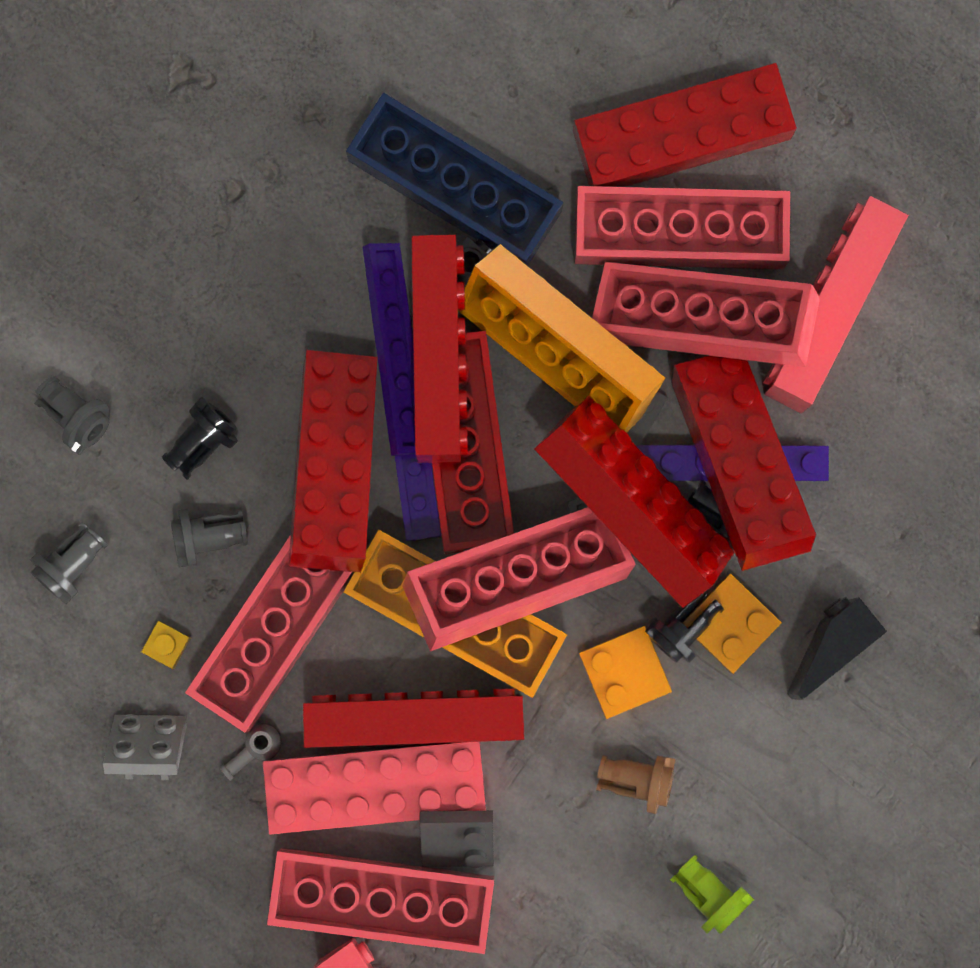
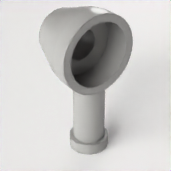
[219,724,281,781]

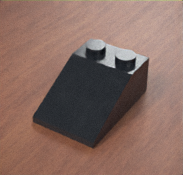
[787,597,887,700]

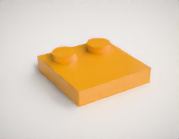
[683,573,782,674]
[579,626,672,719]

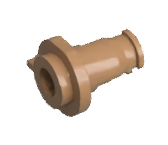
[596,755,676,814]

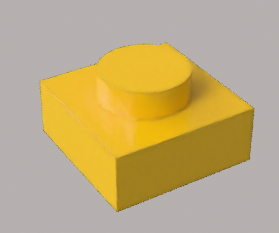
[141,621,191,669]

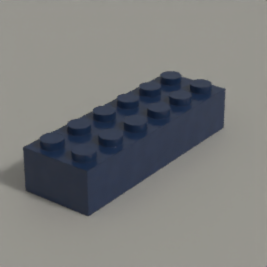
[346,92,563,266]

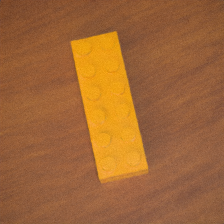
[458,244,665,433]
[344,529,567,698]

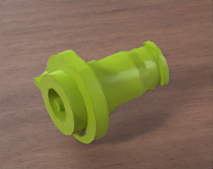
[670,855,754,934]

